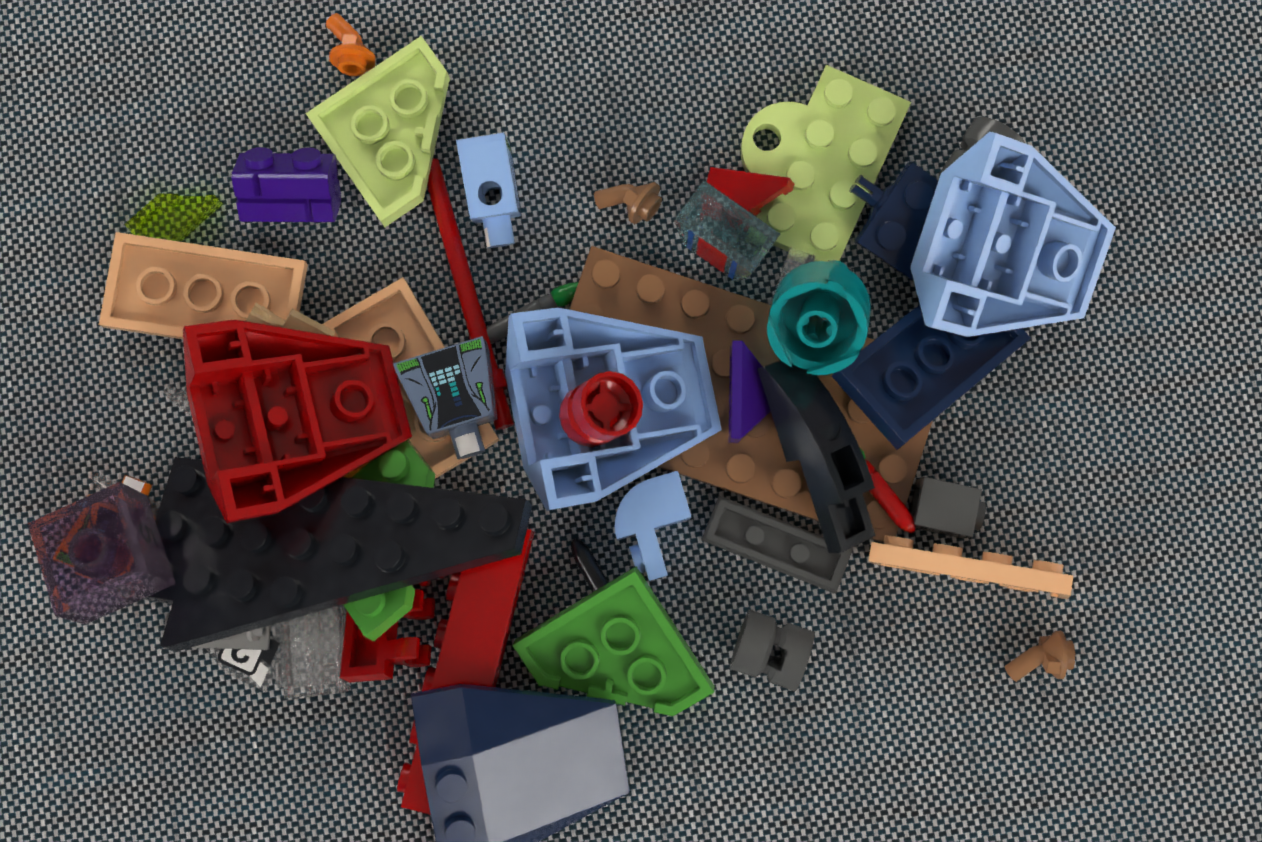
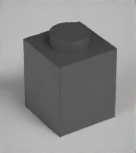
[909,477,986,539]

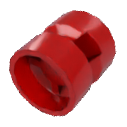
[559,371,643,447]

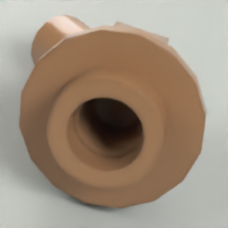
[594,182,662,225]
[1004,631,1075,682]

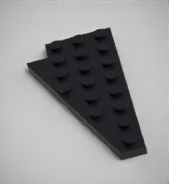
[132,457,532,652]

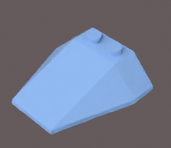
[910,132,1116,337]
[505,307,722,511]

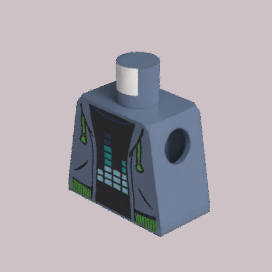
[393,336,498,459]

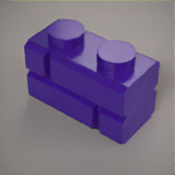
[231,147,341,222]

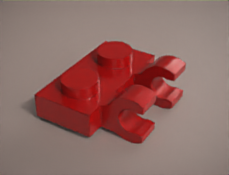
[340,590,435,683]

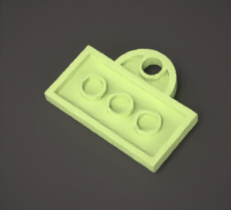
[741,65,911,262]

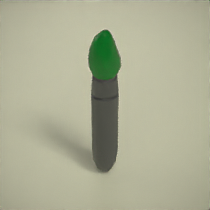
[487,282,579,343]

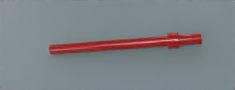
[427,159,514,430]

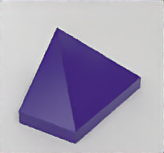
[728,340,771,443]

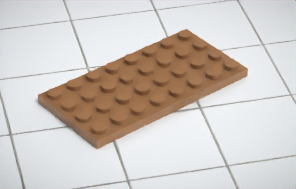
[569,246,933,544]

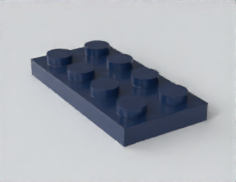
[831,305,1031,450]

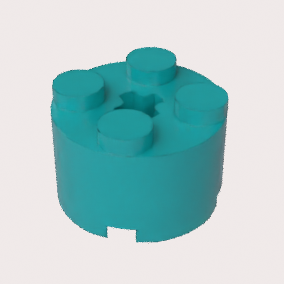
[767,260,871,375]

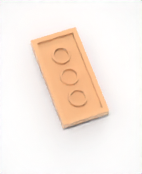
[99,232,308,339]
[322,277,500,479]

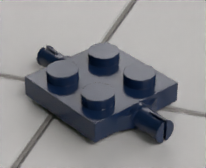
[849,162,939,282]

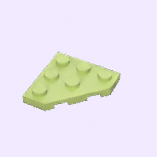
[305,36,450,227]

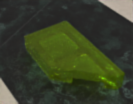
[124,193,223,242]

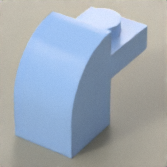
[615,471,692,581]

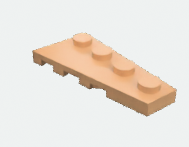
[868,535,1074,599]

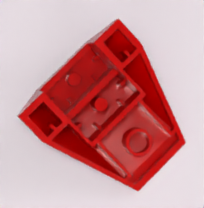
[183,320,412,523]

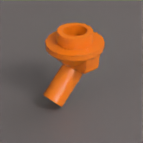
[326,13,376,76]

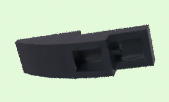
[758,360,875,553]

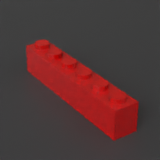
[397,529,535,815]

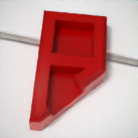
[698,167,795,223]

